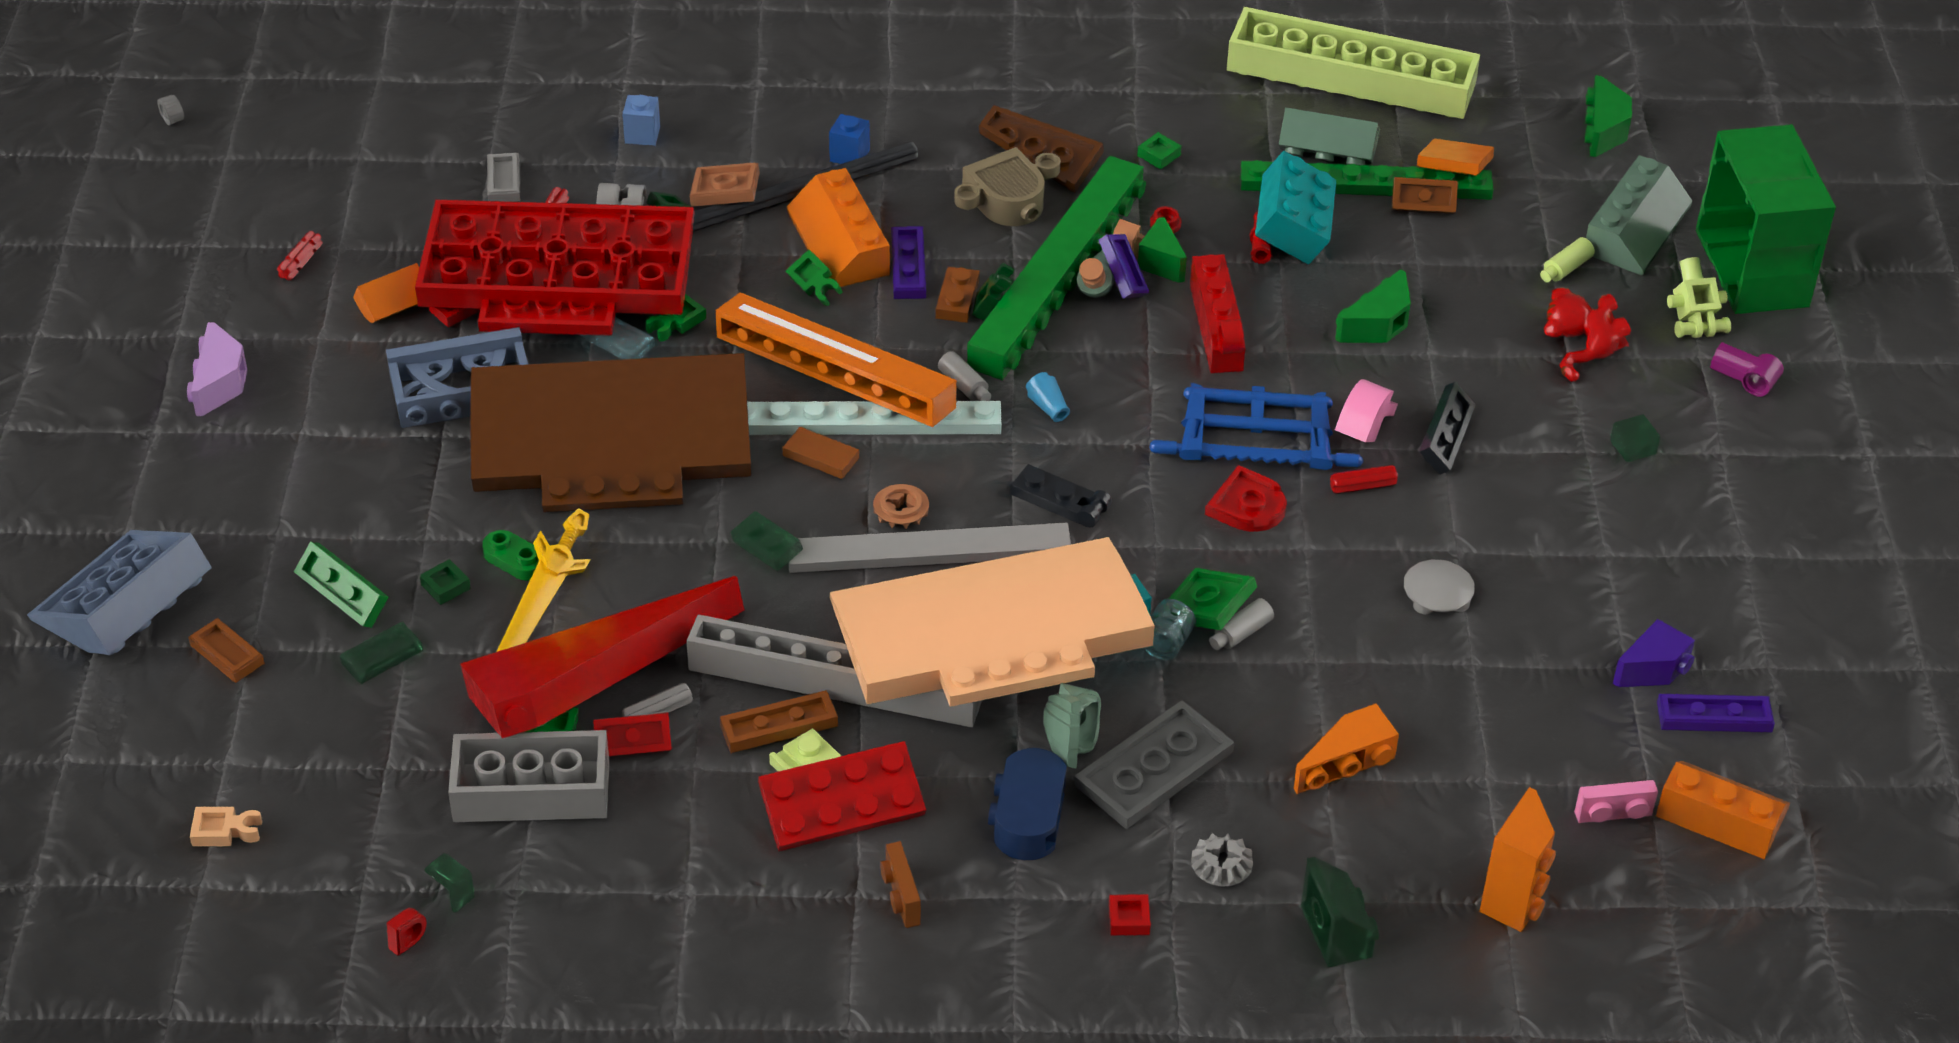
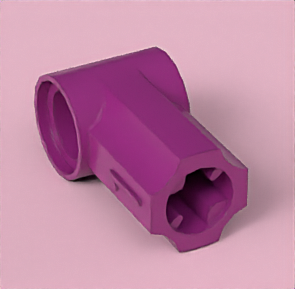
[1710,342,1784,397]

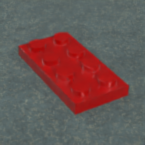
[758,741,926,852]

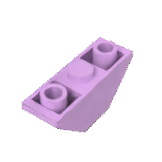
[187,322,248,416]

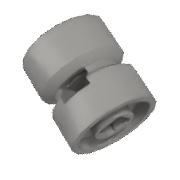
[596,183,647,206]

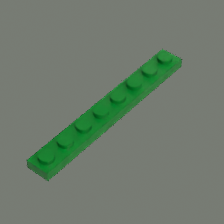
[1240,160,1493,200]

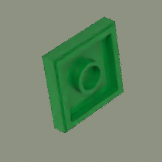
[1158,568,1257,631]

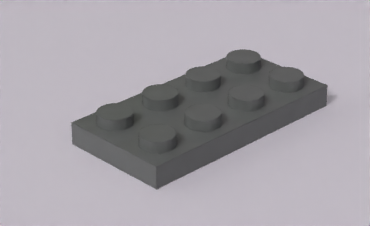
[1074,700,1235,829]

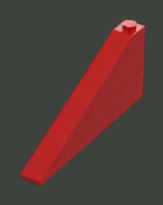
[460,576,745,739]

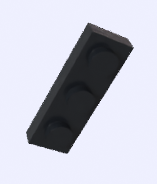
[1419,381,1476,475]

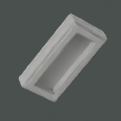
[487,153,520,202]

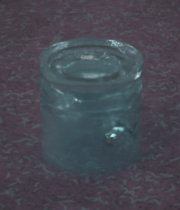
[1144,599,1196,660]

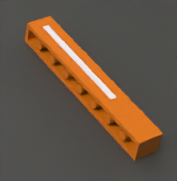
[716,292,957,427]

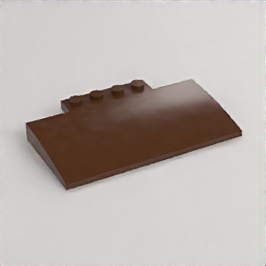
[471,353,751,512]

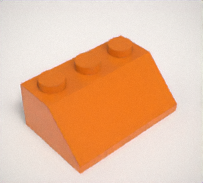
[1656,761,1790,860]
[1479,787,1556,933]

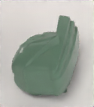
[1043,683,1101,768]

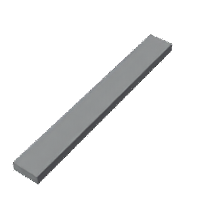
[787,523,1071,573]

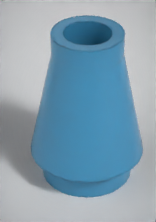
[1026,372,1070,422]

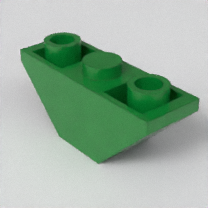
[1584,75,1632,157]
[1335,269,1411,343]

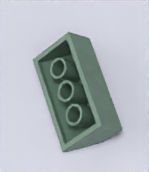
[1586,155,1692,275]

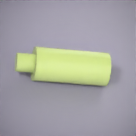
[1540,237,1595,282]

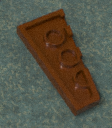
[979,105,1104,193]

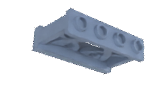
[386,327,528,428]

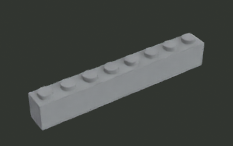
[687,614,982,728]

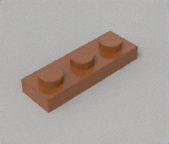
[720,690,838,753]

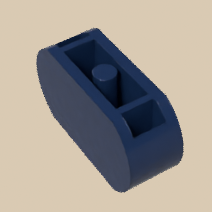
[988,748,1067,860]

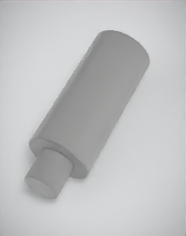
[938,351,991,401]
[1209,598,1274,650]

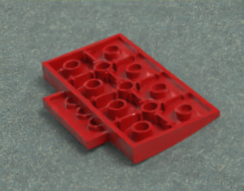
[415,200,694,336]

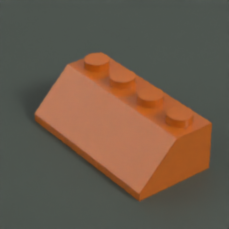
[787,168,890,287]

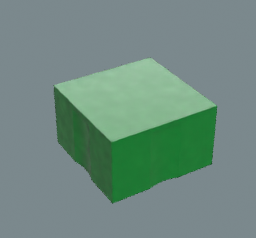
[1695,124,1836,314]

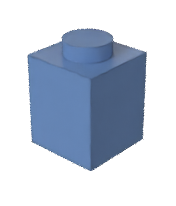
[622,95,660,146]

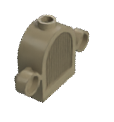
[954,147,1061,226]

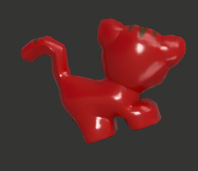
[1544,287,1631,382]

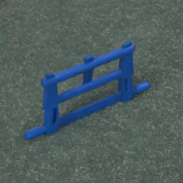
[1149,383,1363,470]

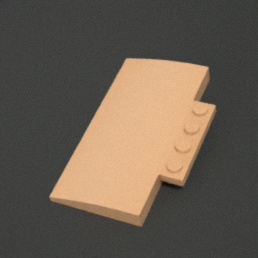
[830,537,1155,707]

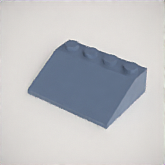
[27,530,212,655]

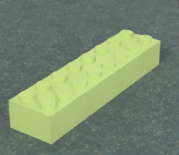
[1227,7,1480,119]

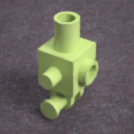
[1667,257,1731,338]

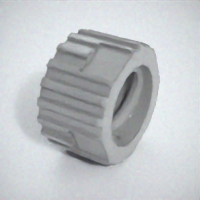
[157,95,184,125]

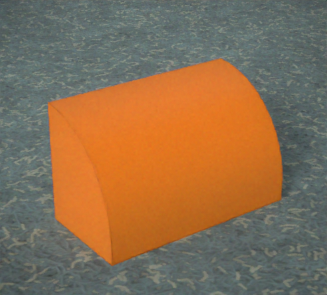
[353,263,419,323]

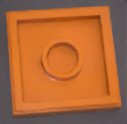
[1417,138,1494,176]

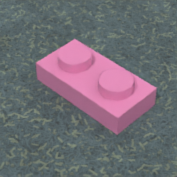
[1574,780,1658,823]

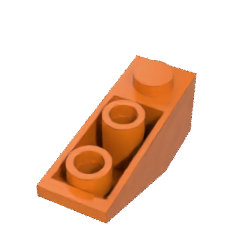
[1294,703,1399,794]

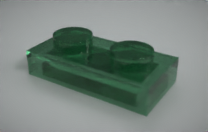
[729,511,803,571]

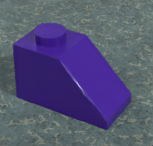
[1613,619,1695,687]

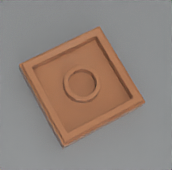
[689,163,760,207]

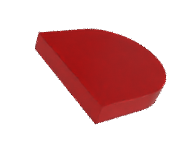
[1205,465,1287,532]

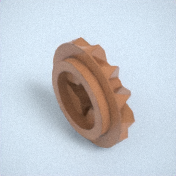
[873,484,929,529]

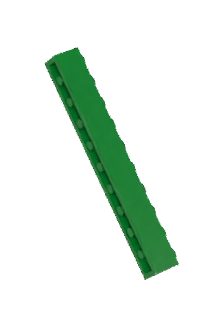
[967,155,1146,381]

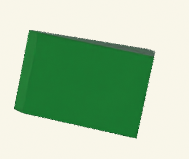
[1138,217,1187,283]

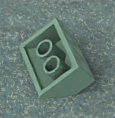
[1279,107,1380,165]

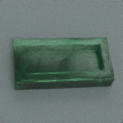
[340,621,423,684]

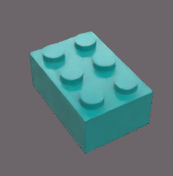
[1255,150,1336,265]

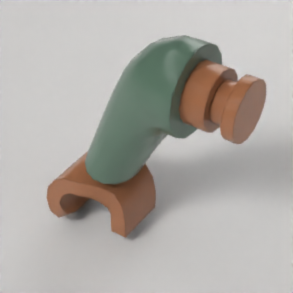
[1077,219,1145,298]

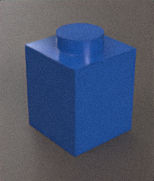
[829,114,870,164]

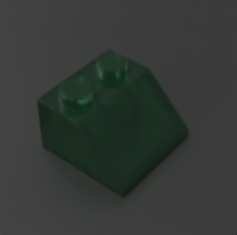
[1301,857,1379,968]

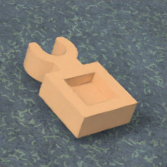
[190,807,262,846]

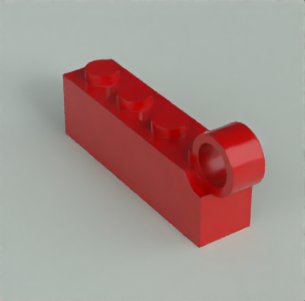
[1190,254,1246,373]

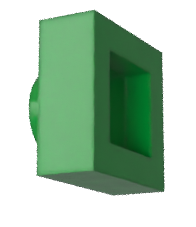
[1137,132,1182,169]

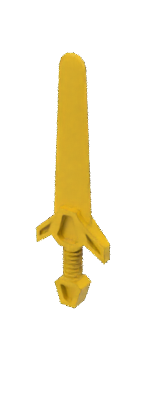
[497,508,591,652]

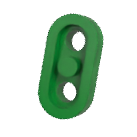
[482,530,539,581]

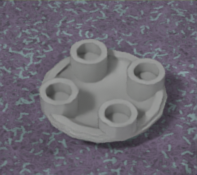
[1404,559,1474,614]

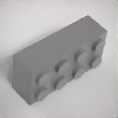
[448,730,609,822]

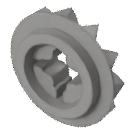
[1191,833,1253,886]

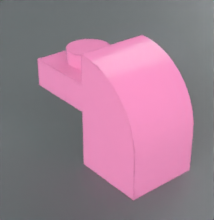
[1335,379,1398,442]

